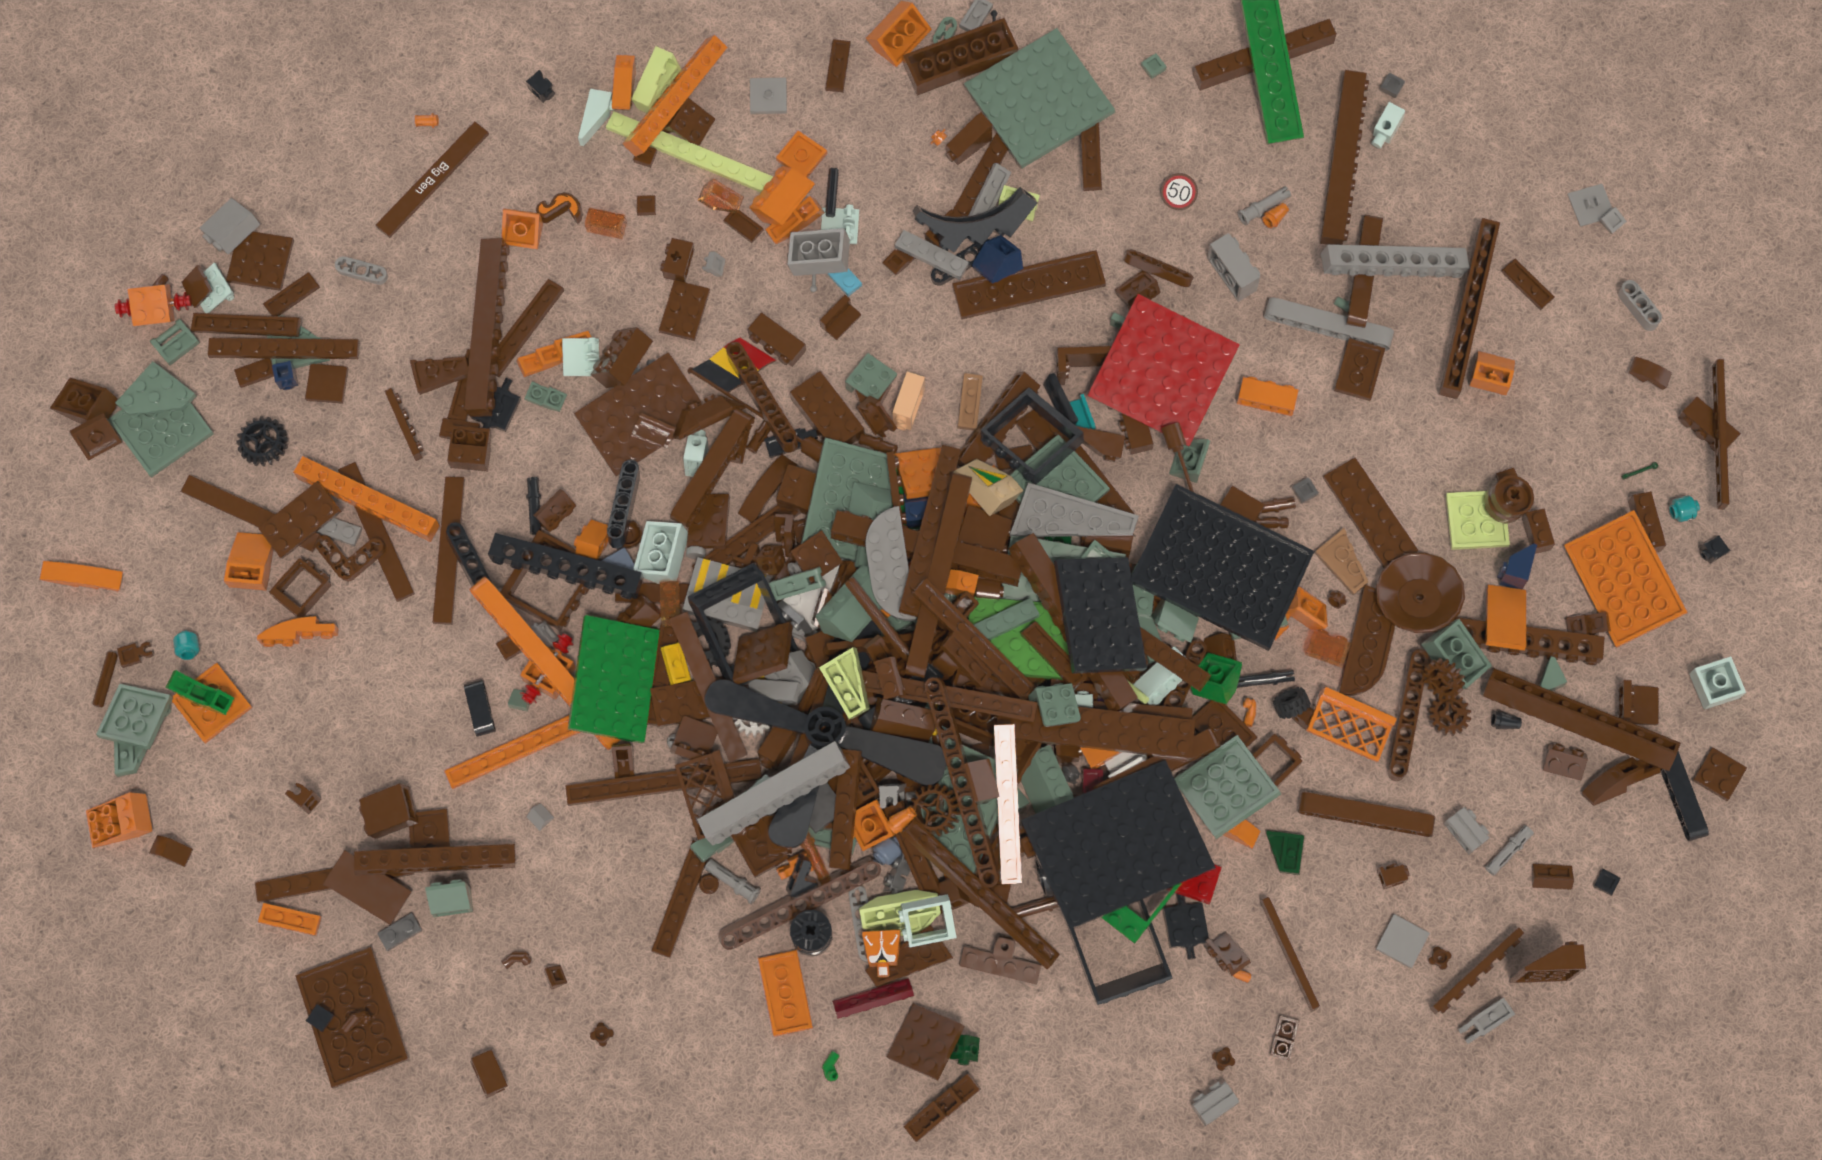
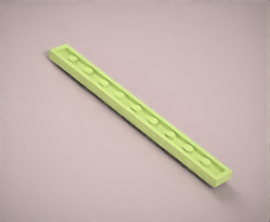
[606,112,773,192]

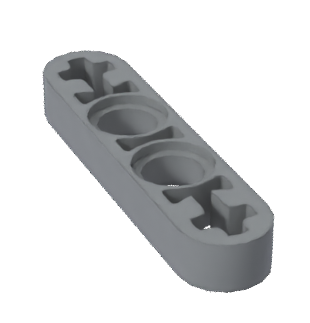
[849,886,868,963]

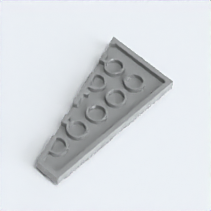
[1010,483,1139,537]

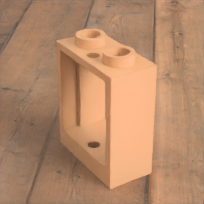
[892,372,925,431]

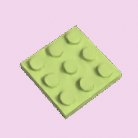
[1446,491,1510,550]

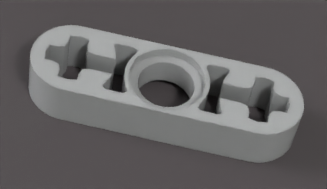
[335,256,388,285]

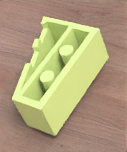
[632,46,681,113]

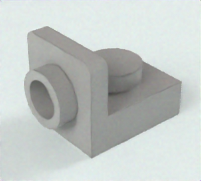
[530,621,559,647]

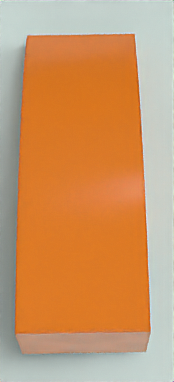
[765,196,825,244]

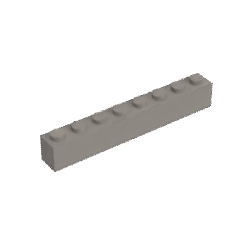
[697,741,850,845]

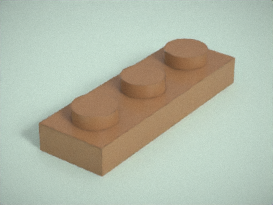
[957,373,983,431]

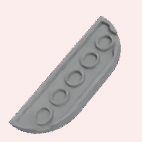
[866,506,916,621]

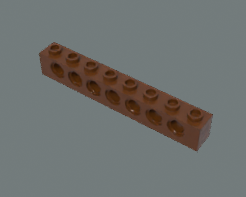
[1451,618,1605,665]
[354,844,515,876]

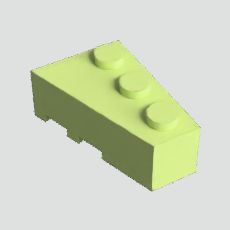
[819,647,870,719]

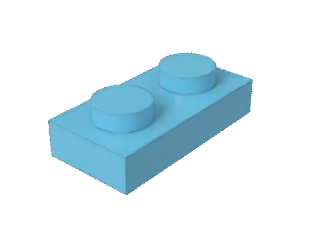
[827,268,862,297]

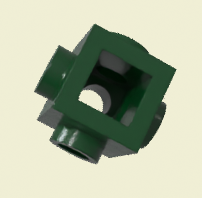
[950,1035,980,1066]

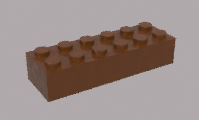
[903,18,1018,95]

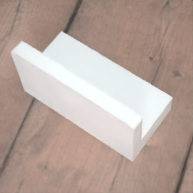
[1105,752,1148,778]

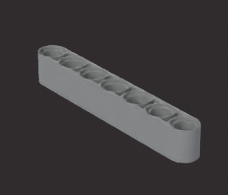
[1264,298,1394,351]

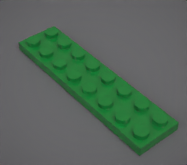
[1240,0,1304,145]

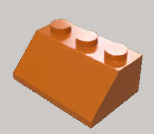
[866,1,932,67]
[749,166,815,226]

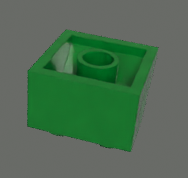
[1191,653,1242,704]

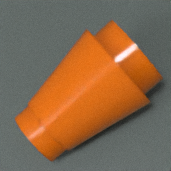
[1262,203,1289,228]
[887,806,917,834]

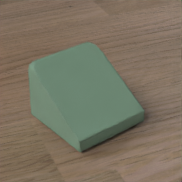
[508,689,530,712]

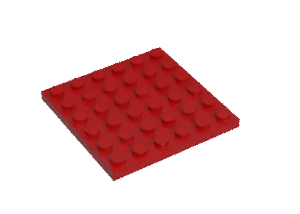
[1087,294,1240,447]

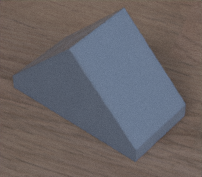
[601,547,635,570]

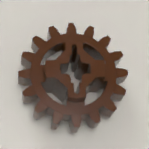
[1423,658,1465,700]
[1428,696,1471,736]

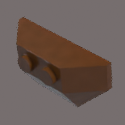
[673,393,746,440]

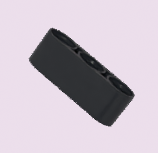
[463,679,496,737]

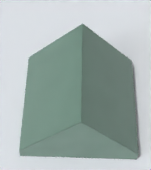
[1169,439,1210,483]

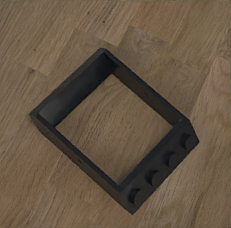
[688,563,799,686]
[1065,900,1173,1005]

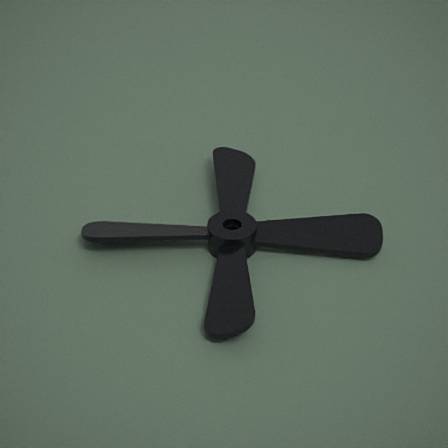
[704,620,947,848]

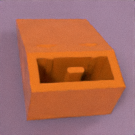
[224,532,274,591]
[86,792,152,848]

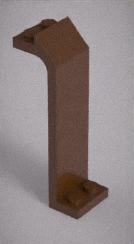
[1056,315,1185,385]

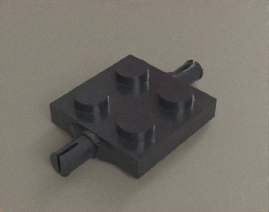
[471,378,521,432]
[1163,894,1209,960]

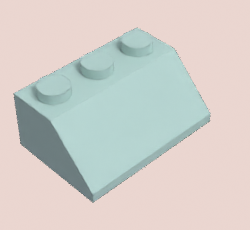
[633,521,688,585]

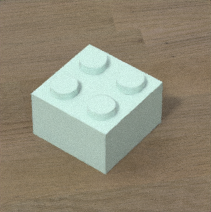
[1689,657,1746,710]

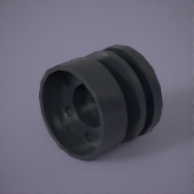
[790,910,833,957]

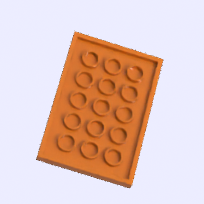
[1564,510,1688,648]

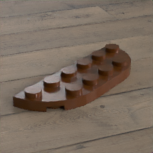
[1339,585,1395,696]

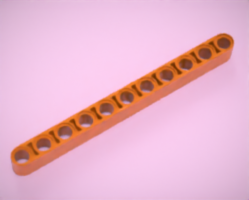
[469,577,620,750]

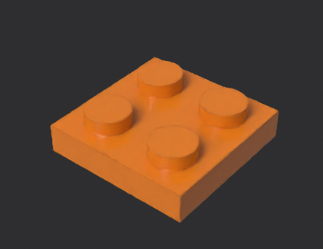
[776,131,827,178]

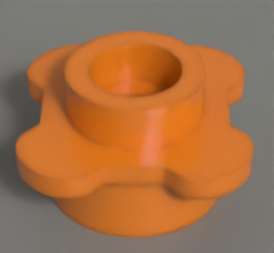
[930,129,947,146]

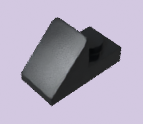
[786,854,818,897]

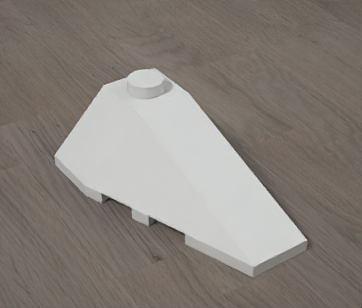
[783,559,848,630]

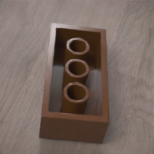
[790,371,865,445]

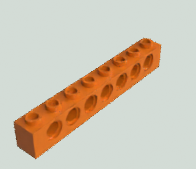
[622,35,728,157]
[293,456,440,542]

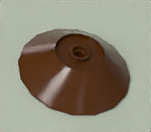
[1376,552,1465,633]

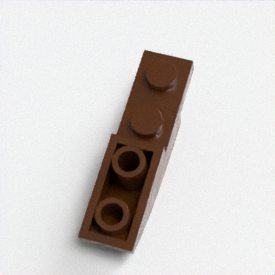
[1582,757,1661,806]

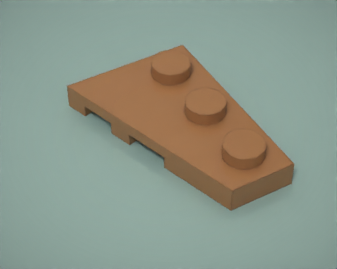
[1315,528,1369,596]

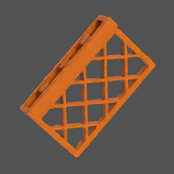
[1306,687,1397,762]

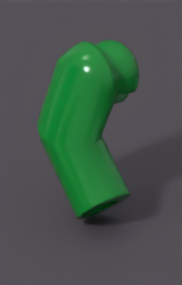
[822,1051,840,1082]

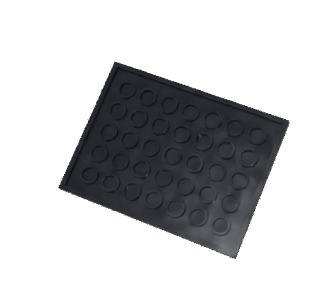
[1130,484,1315,651]
[1021,760,1216,930]

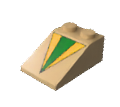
[953,459,1024,516]

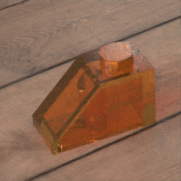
[698,178,744,213]

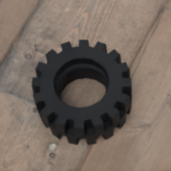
[1273,687,1311,719]

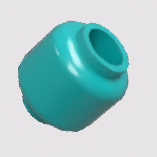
[1669,495,1700,522]
[173,631,200,660]

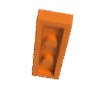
[258,903,322,936]

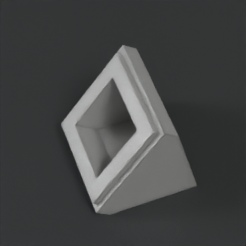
[527,804,554,831]

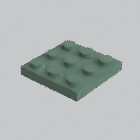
[96,684,173,750]

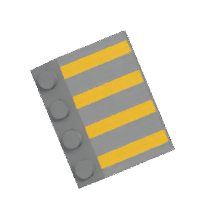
[683,557,772,632]

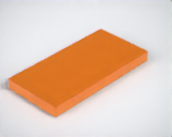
[1486,585,1526,651]
[758,950,813,1037]

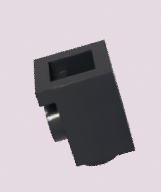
[526,70,555,103]

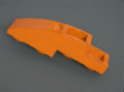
[257,616,338,647]

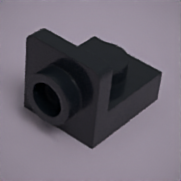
[1699,536,1731,564]

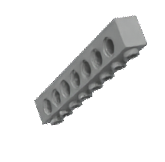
[1321,245,1470,278]

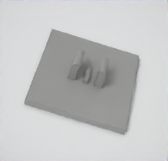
[1567,184,1612,227]

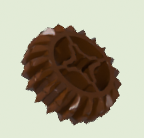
[909,783,961,837]

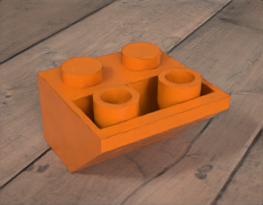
[1469,351,1515,396]

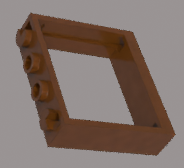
[500,530,589,631]

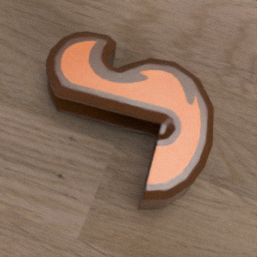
[536,192,583,224]

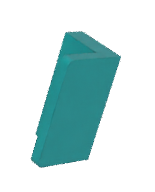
[1070,393,1096,430]

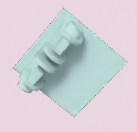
[821,204,859,244]
[200,263,234,313]
[562,338,599,376]

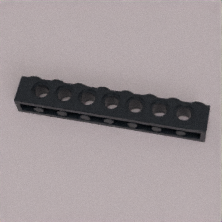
[488,533,644,600]

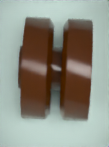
[1484,475,1534,524]

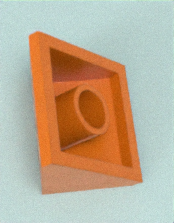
[502,208,543,249]
[1287,586,1328,630]
[854,800,895,851]

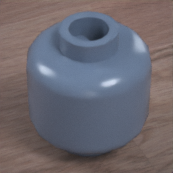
[872,837,902,865]

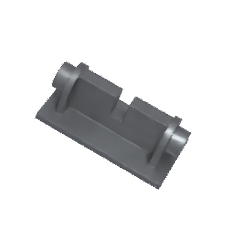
[883,854,910,894]

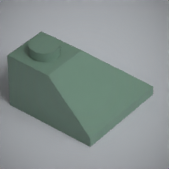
[848,482,892,520]

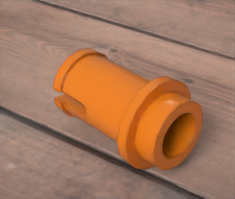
[415,113,439,128]

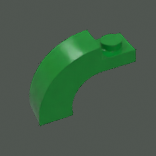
[165,670,234,715]

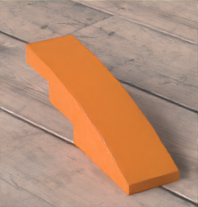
[517,331,592,377]
[39,561,123,591]

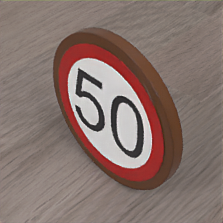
[1161,173,1198,210]

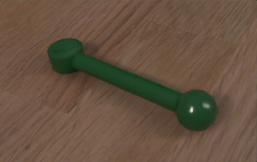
[1621,462,1658,480]

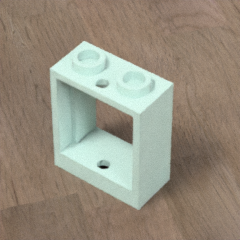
[898,894,957,947]

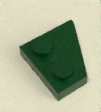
[1266,831,1305,875]

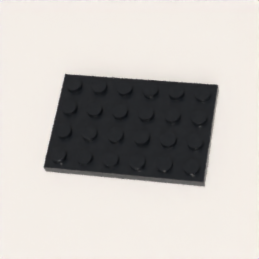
[1054,557,1147,674]

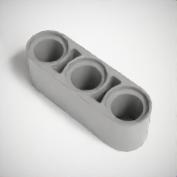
[1618,280,1662,331]

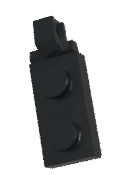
[764,428,818,458]

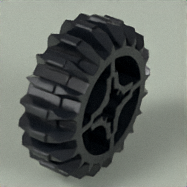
[236,416,289,467]

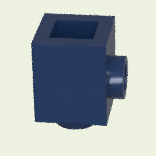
[272,361,298,390]

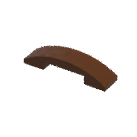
[738,454,797,523]

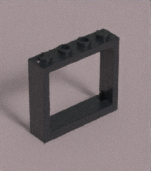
[981,388,1084,485]

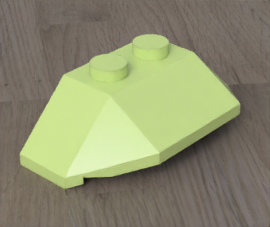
[859,890,941,936]

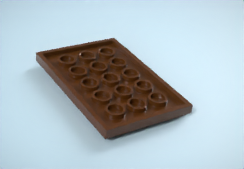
[574,352,701,477]
[295,947,409,1089]

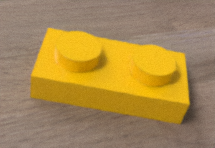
[661,643,691,685]

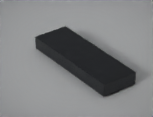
[1043,373,1078,425]

